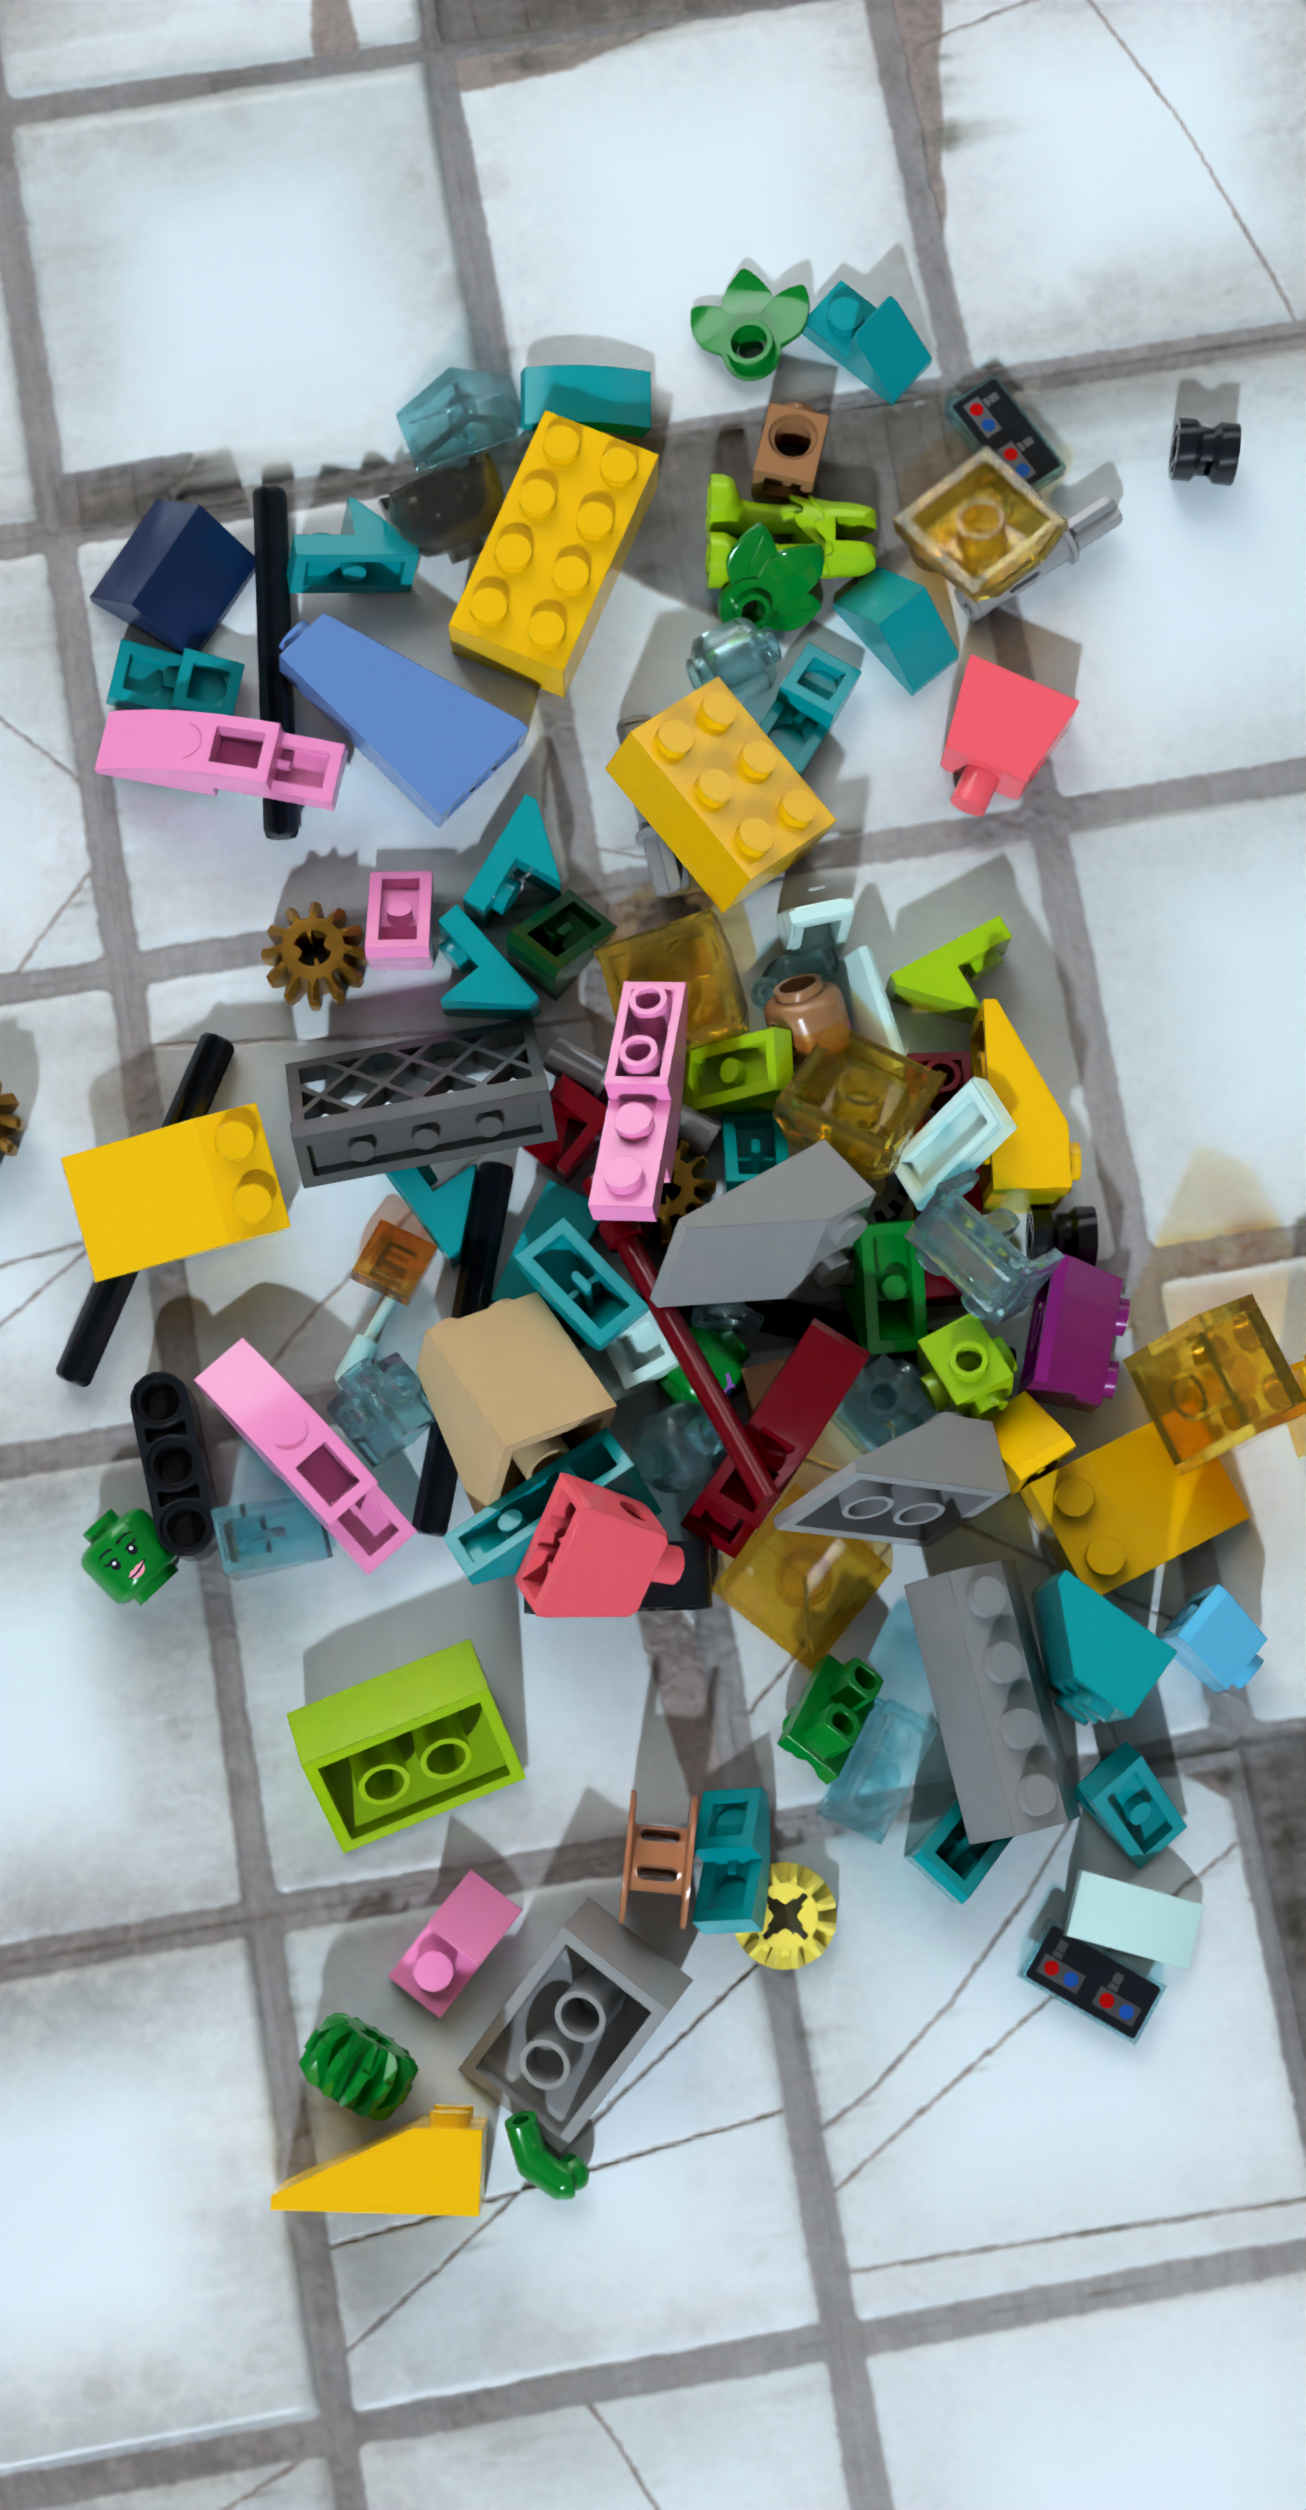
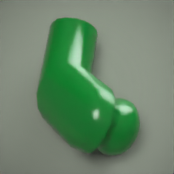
[505,2111,590,2200]

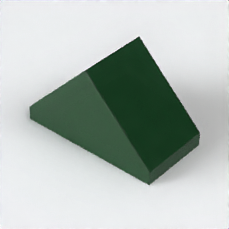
[505,890,618,1002]

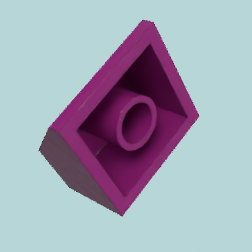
[1017,1253,1130,1413]

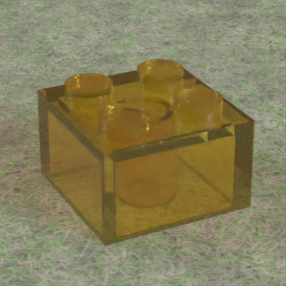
[1123,1294,1306,1476]

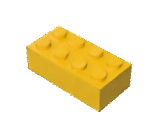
[448,410,659,698]

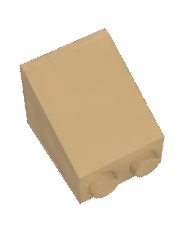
[416,1291,617,1515]

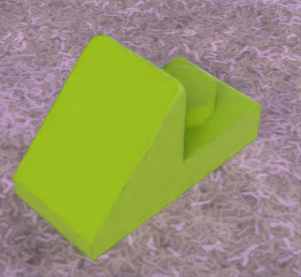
[885,915,1012,1024]
[684,1027,795,1115]

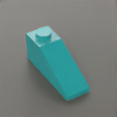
[442,1427,663,1585]

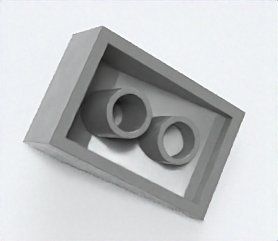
[649,1139,876,1308]
[773,1411,1011,1547]
[458,1897,693,2154]

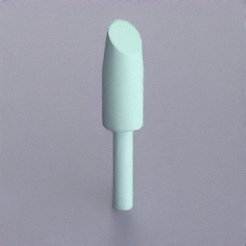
[333,1288,401,1401]

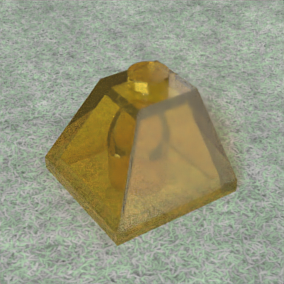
[712,1483,892,1672]

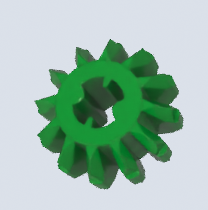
[299,2013,419,2121]

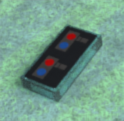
[944,373,1066,507]
[1017,1918,1167,2045]

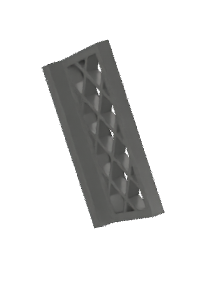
[285,1017,558,1189]

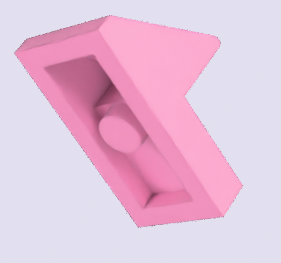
[365,871,434,970]
[388,1869,523,2018]

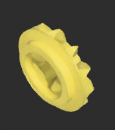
[735,1862,837,1970]

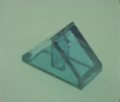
[396,367,530,472]
[210,1497,333,1581]

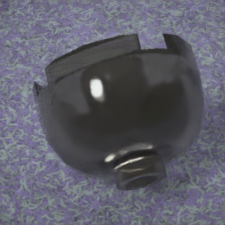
[378,452,505,565]

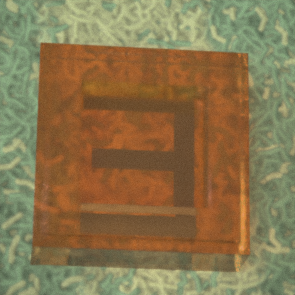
[351,1219,438,1306]

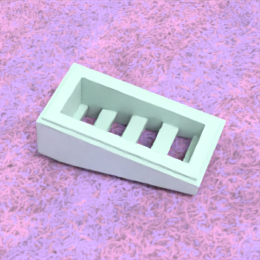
[776,898,855,960]

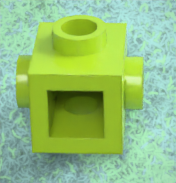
[917,1311,1018,1420]

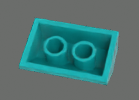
[1031,1569,1178,1726]

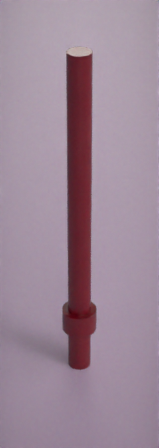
[581,1174,781,1508]

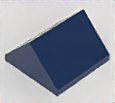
[90,499,255,655]

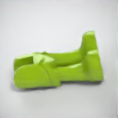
[705,473,877,589]

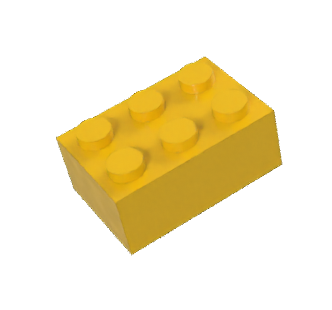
[605,676,837,913]

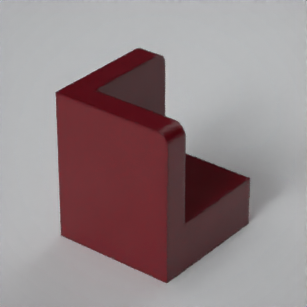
[521,1074,607,1184]

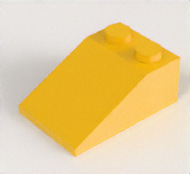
[969,998,1082,1214]
[60,1102,291,1283]
[1019,1404,1250,1596]
[270,2103,488,2217]

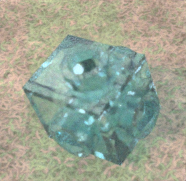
[325,1351,436,1468]
[830,1353,928,1455]

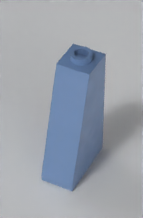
[279,613,529,829]

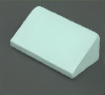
[821,945,907,1089]

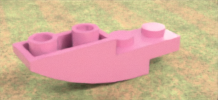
[95,709,348,811]
[588,981,688,1222]
[193,1338,417,1575]

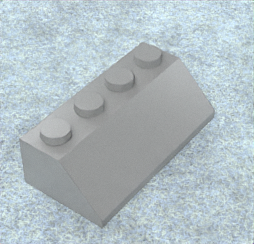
[904,1560,1081,1845]

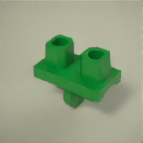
[777,1653,884,1784]

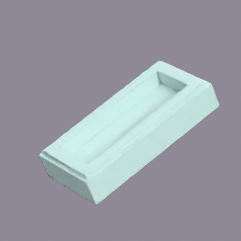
[889,1076,1018,1213]

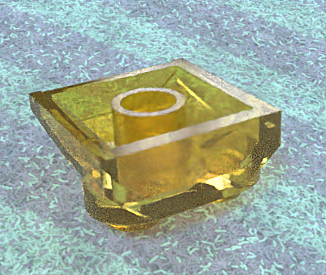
[893,446,1069,602]
[593,909,750,1052]
[773,1022,947,1179]

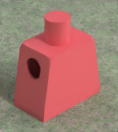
[940,654,1080,816]
[514,1473,685,1618]

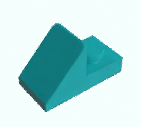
[802,280,932,406]
[286,497,419,593]
[463,794,561,928]
[438,904,541,1020]
[384,1164,478,1269]
[1074,1741,1187,1871]

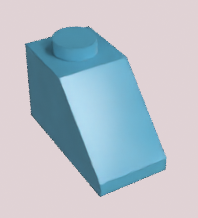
[1159,1584,1268,1693]

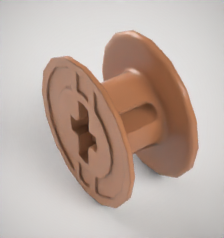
[618,1790,698,1930]

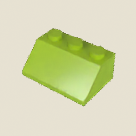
[286,1639,526,1853]

